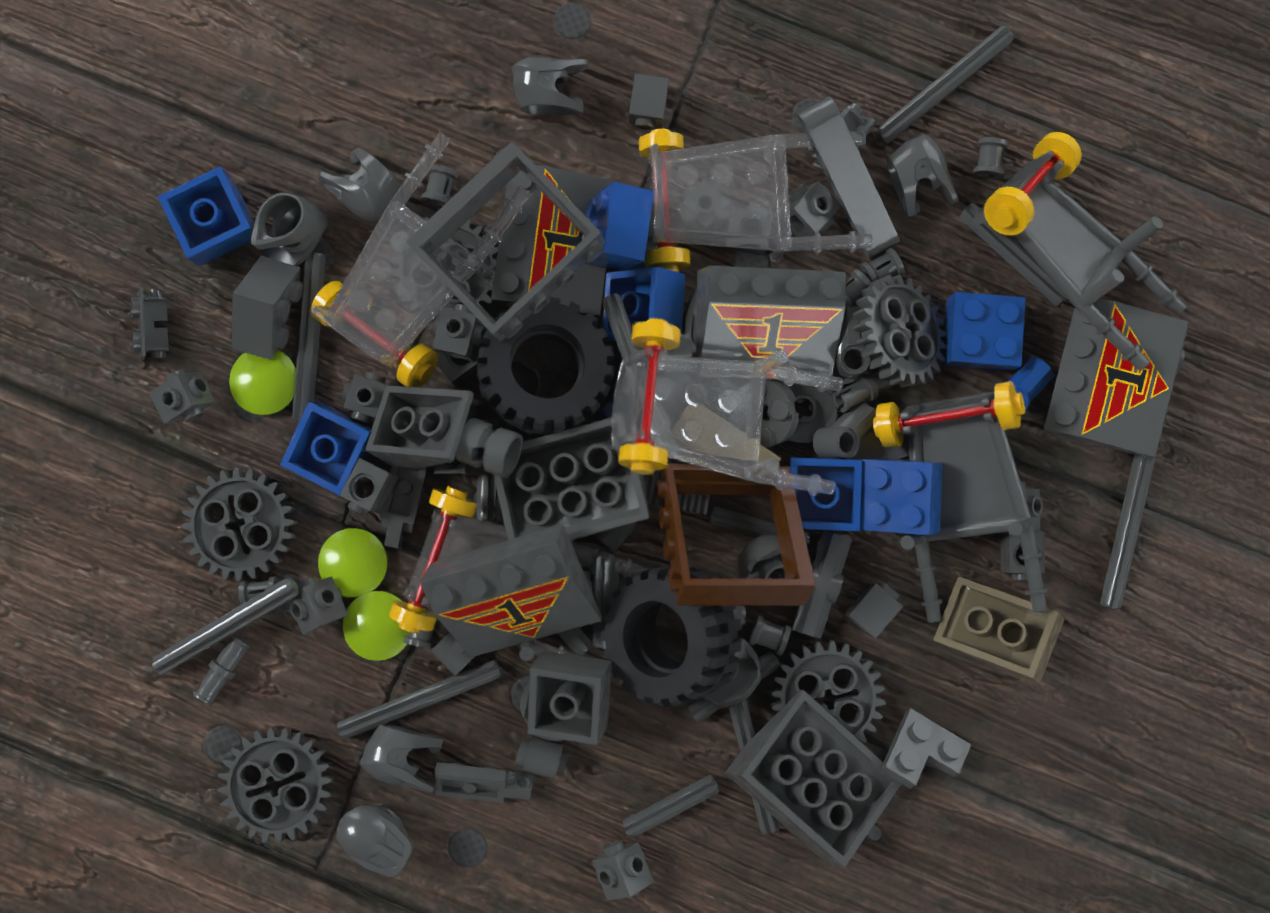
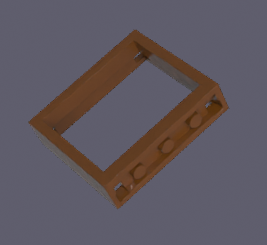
[655,464,815,605]

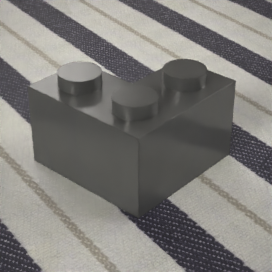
[232,256,304,360]

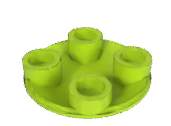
[229,350,296,415]
[318,528,388,597]
[343,591,409,661]

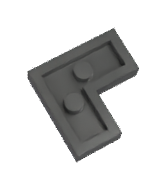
[880,709,971,789]

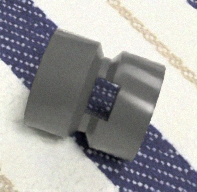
[456,418,523,478]

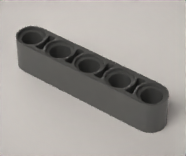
[797,96,900,259]

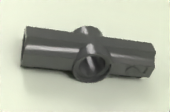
[791,530,852,639]

